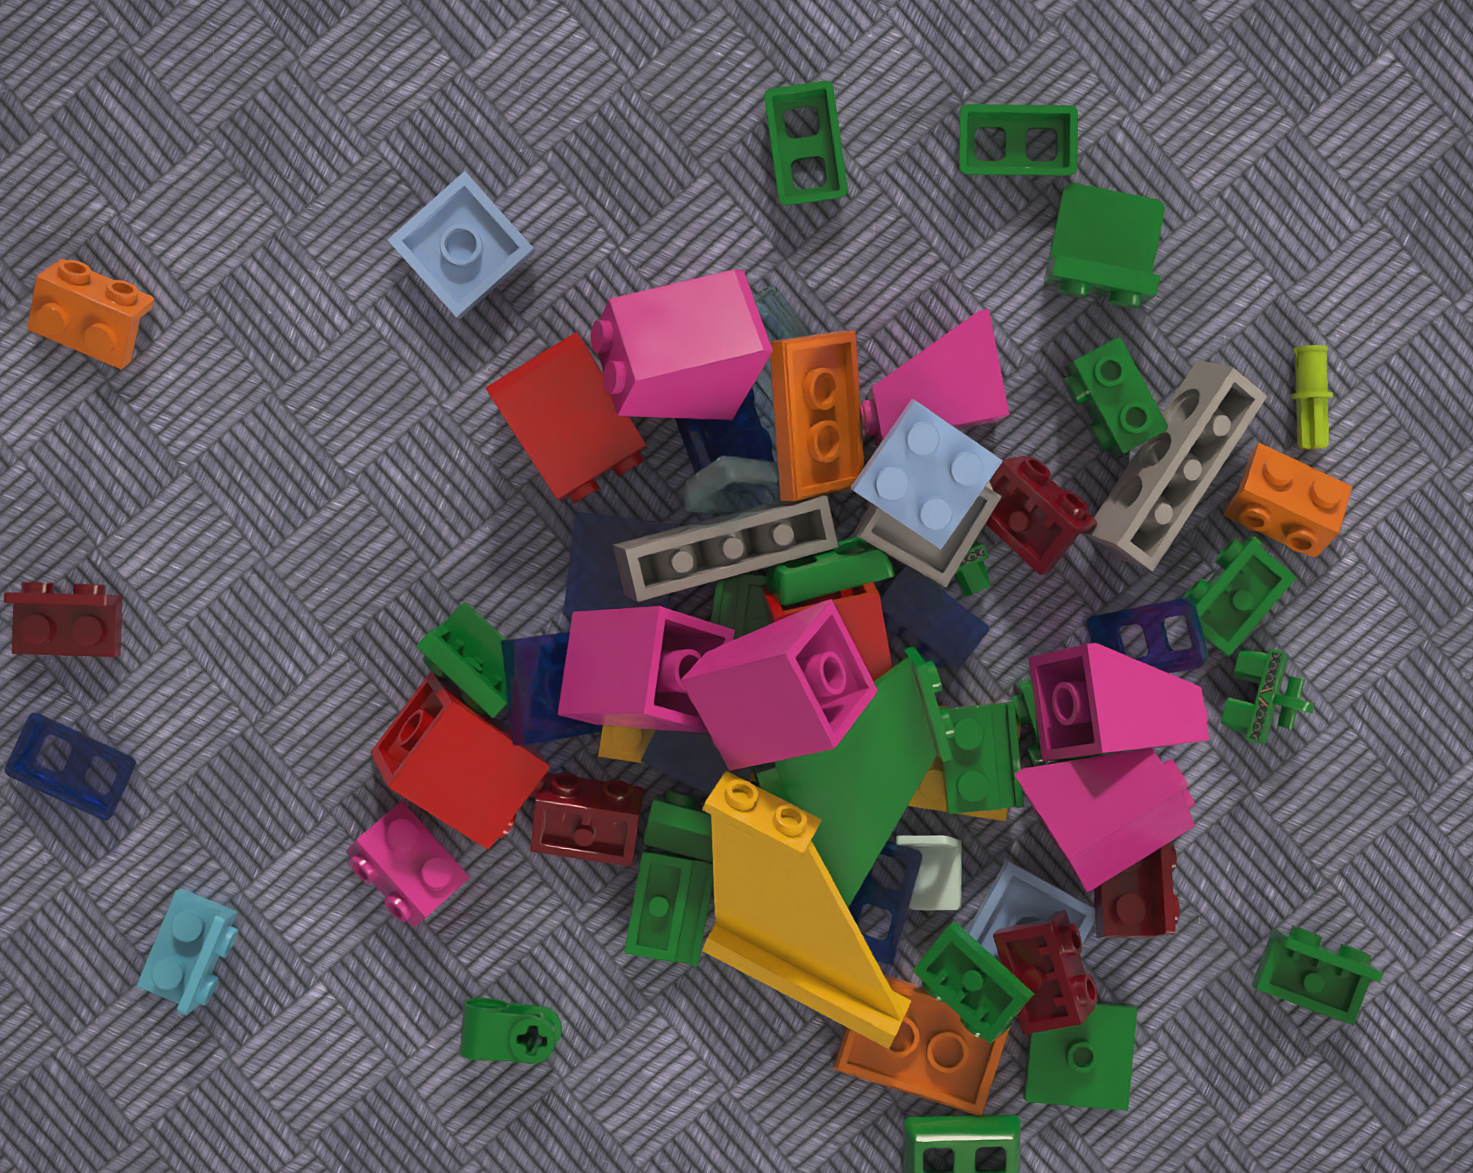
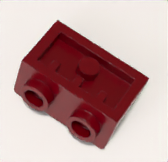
[985,456,1097,576]
[4,582,123,657]
[530,772,644,867]
[1094,842,1180,938]
[993,910,1097,1035]

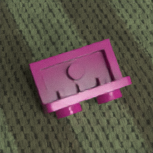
[346,801,470,927]

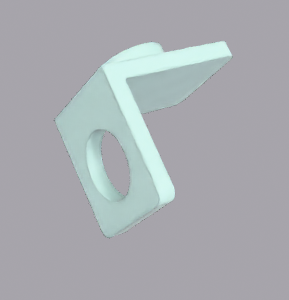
[896,836,962,911]

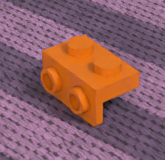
[27,259,154,370]
[1224,443,1353,557]

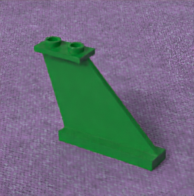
[751,646,955,908]

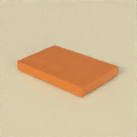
[770,331,864,502]
[833,974,1012,1116]

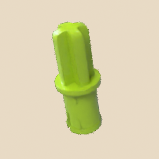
[1291,345,1333,450]

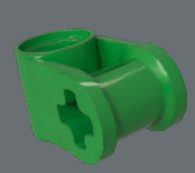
[460,998,562,1064]

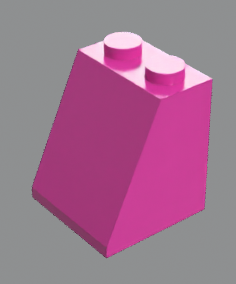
[591,270,773,420]
[860,309,1009,446]
[681,599,878,771]
[558,606,735,734]
[1028,643,1209,761]
[1014,748,1195,893]

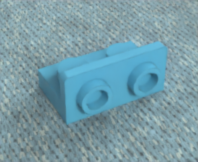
[137,888,238,1015]

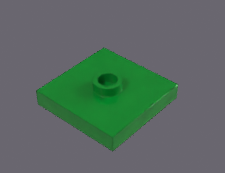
[1023,1001,1137,1111]

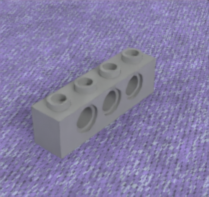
[1085,360,1267,572]
[613,495,838,602]

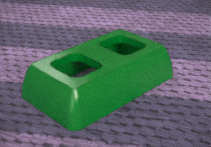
[764,81,848,206]
[959,104,1078,176]
[765,536,895,605]
[903,1115,1021,1173]

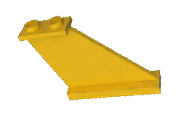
[702,771,911,1049]

